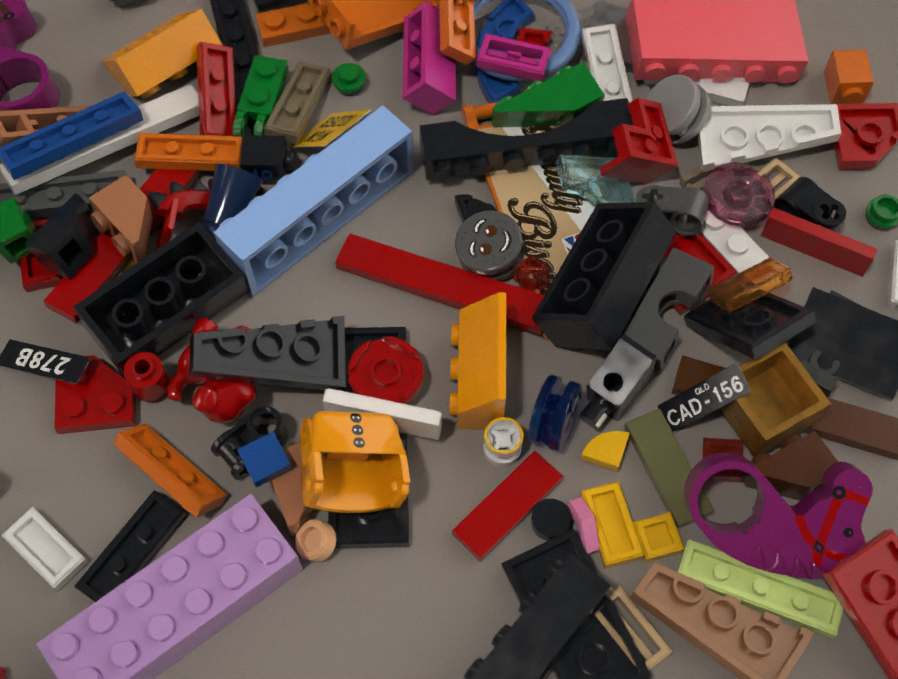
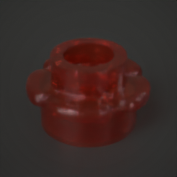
[513,257,549,292]

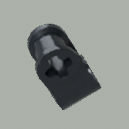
[774,177,847,233]
[211,406,288,480]

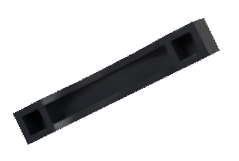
[419,98,633,180]

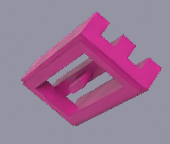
[476,34,551,82]

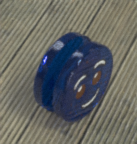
[528,375,582,452]

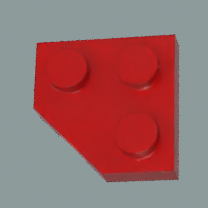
[834,103,898,169]
[54,355,136,434]

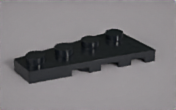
[189,316,346,391]

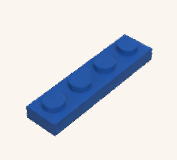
[0,91,143,180]

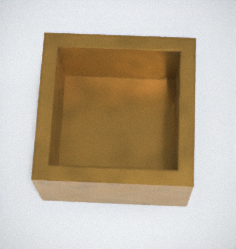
[720,342,831,457]

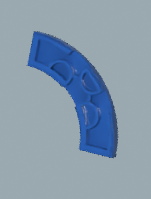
[475,0,535,104]

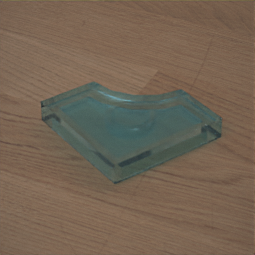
[555,155,635,208]

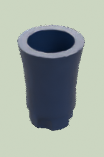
[202,163,263,242]

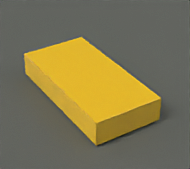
[580,481,644,569]

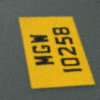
[287,109,371,148]

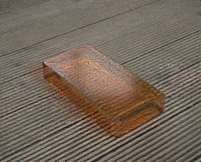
[707,257,793,312]

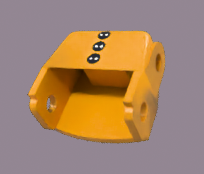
[300,411,410,513]

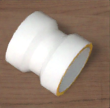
[483,417,524,468]

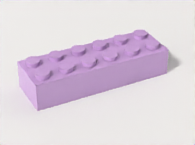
[36,494,303,679]

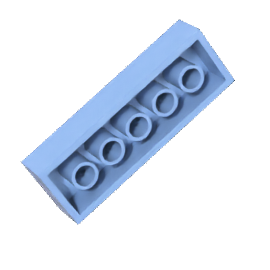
[214,105,414,297]

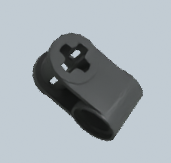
[636,185,709,236]

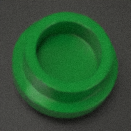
[332,63,366,96]
[866,194,898,229]

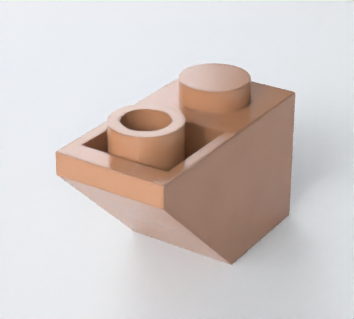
[89,174,153,263]

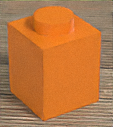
[824,49,874,104]

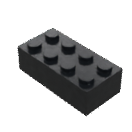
[532,202,676,350]
[73,222,247,378]

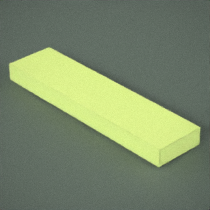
[677,539,844,639]

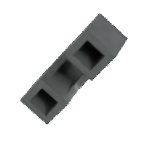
[619,247,714,373]

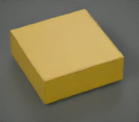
[633,512,685,563]

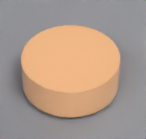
[295,519,336,562]

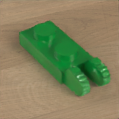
[233,55,289,137]

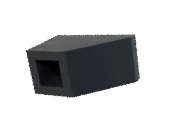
[24,193,98,279]

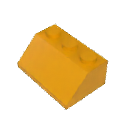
[101,8,222,99]
[449,292,506,430]

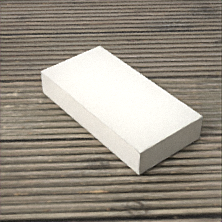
[1,507,89,592]

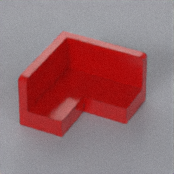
[600,97,678,184]

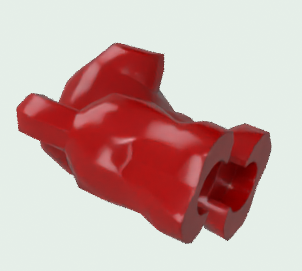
[166,318,256,424]

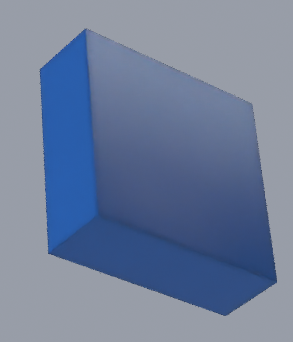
[237,431,293,488]

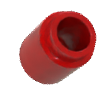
[124,352,169,401]

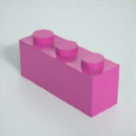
[402,1,456,115]

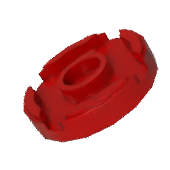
[348,336,424,405]

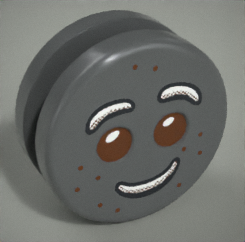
[455,210,525,281]

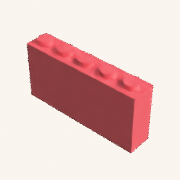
[626,0,809,84]

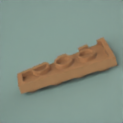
[630,562,815,679]

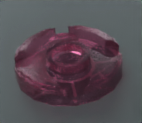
[703,162,775,227]

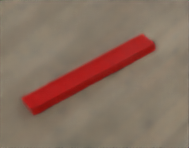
[43,169,204,324]
[335,233,544,335]

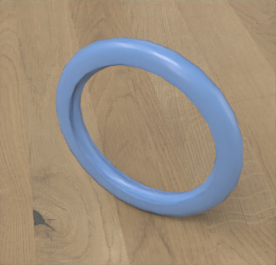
[471,0,582,82]

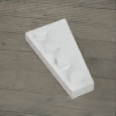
[697,104,841,173]

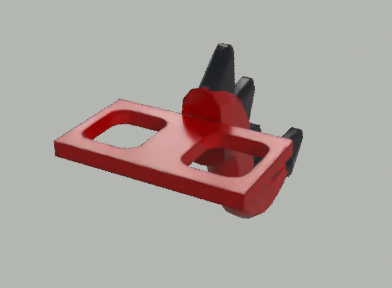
[148,178,213,251]

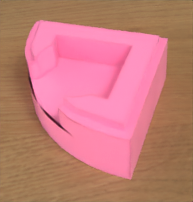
[568,497,600,554]

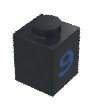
[240,135,294,185]

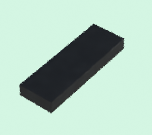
[74,490,187,602]

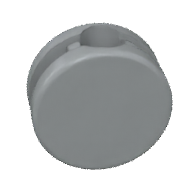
[646,74,711,144]

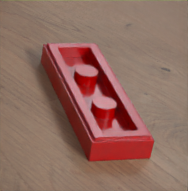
[196,41,236,136]
[761,208,877,277]
[452,450,563,562]

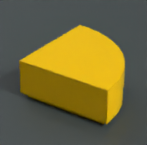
[580,431,630,472]

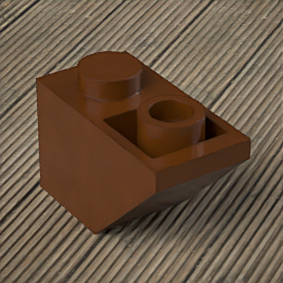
[742,430,838,501]

